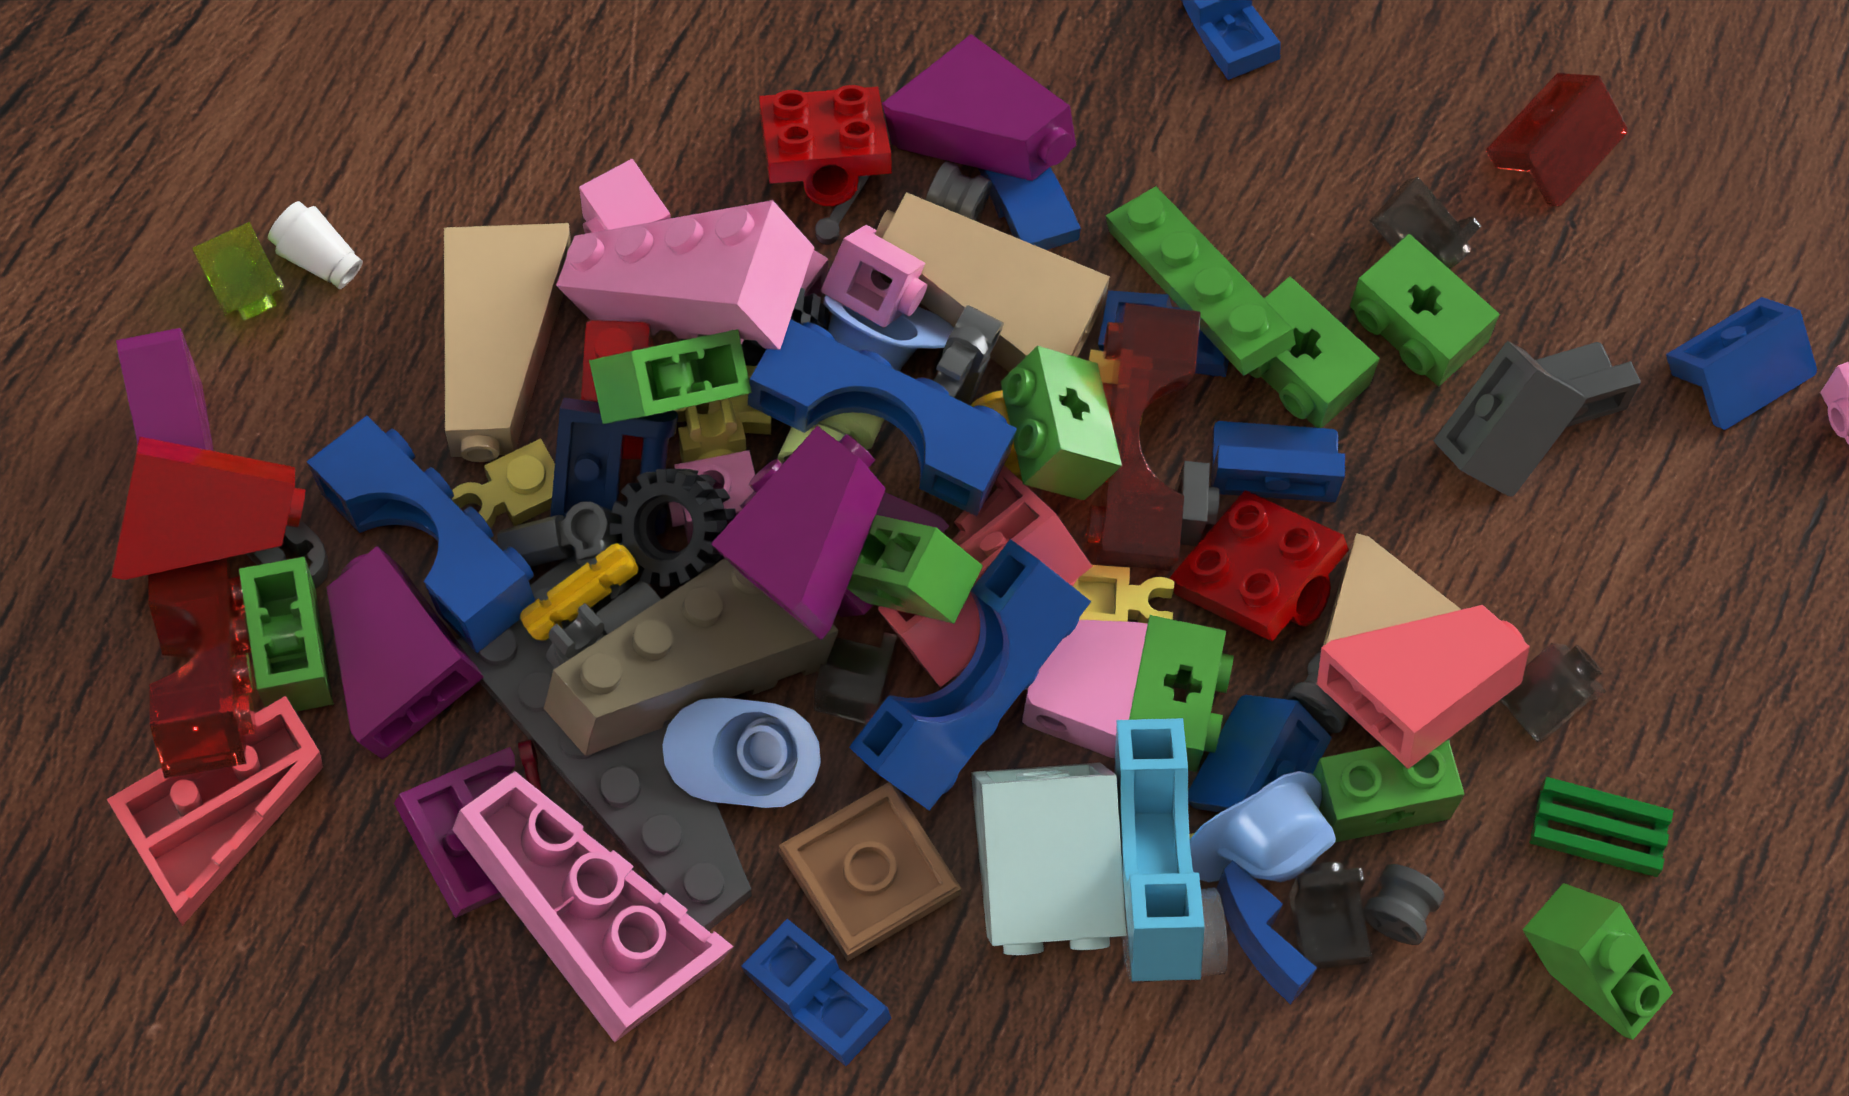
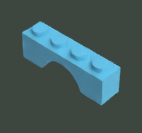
[1114,718,1205,981]

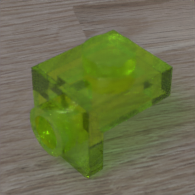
[192,222,285,321]

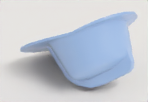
[824,296,954,371]
[662,697,821,808]
[1190,771,1336,882]

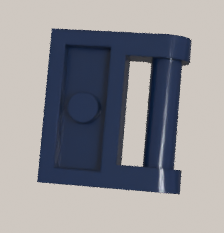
[550,398,678,536]

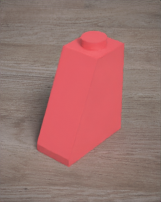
[1317,605,1530,769]

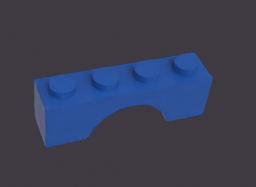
[748,319,1017,516]
[307,416,535,653]
[849,539,1091,811]

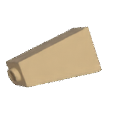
[875,192,1110,372]
[444,223,572,462]

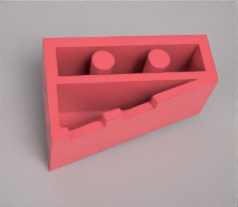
[878,465,1093,688]
[107,696,323,926]

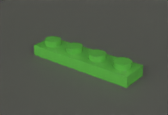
[1106,186,1296,376]

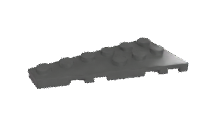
[457,554,752,931]

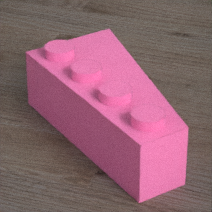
[556,200,814,350]
[452,771,734,1043]

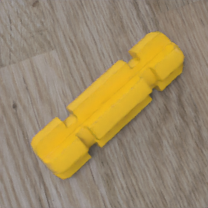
[520,543,639,641]

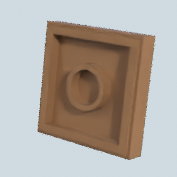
[779,782,962,962]

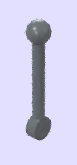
[815,175,870,245]

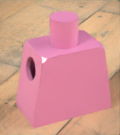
[1022,620,1148,758]

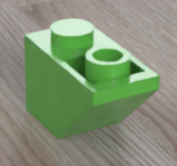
[1523,883,1673,1040]

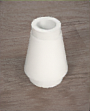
[268,201,363,289]

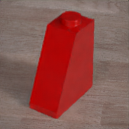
[111,436,306,580]

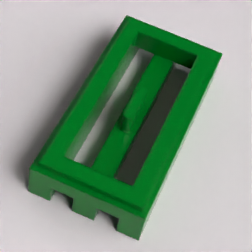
[1529,777,1674,877]

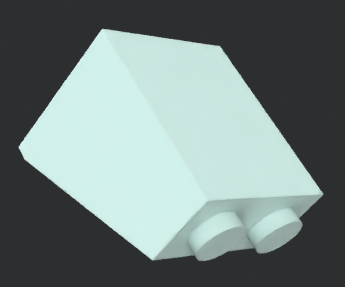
[971,763,1127,955]

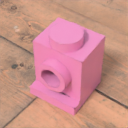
[820,225,927,328]

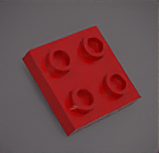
[759,85,892,206]
[1168,490,1349,642]

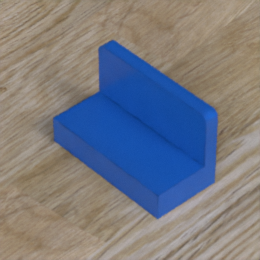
[1666,297,1817,430]
[1211,421,1345,502]
[1188,695,1332,812]

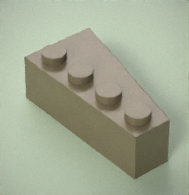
[544,558,839,756]

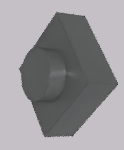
[1172,461,1219,546]

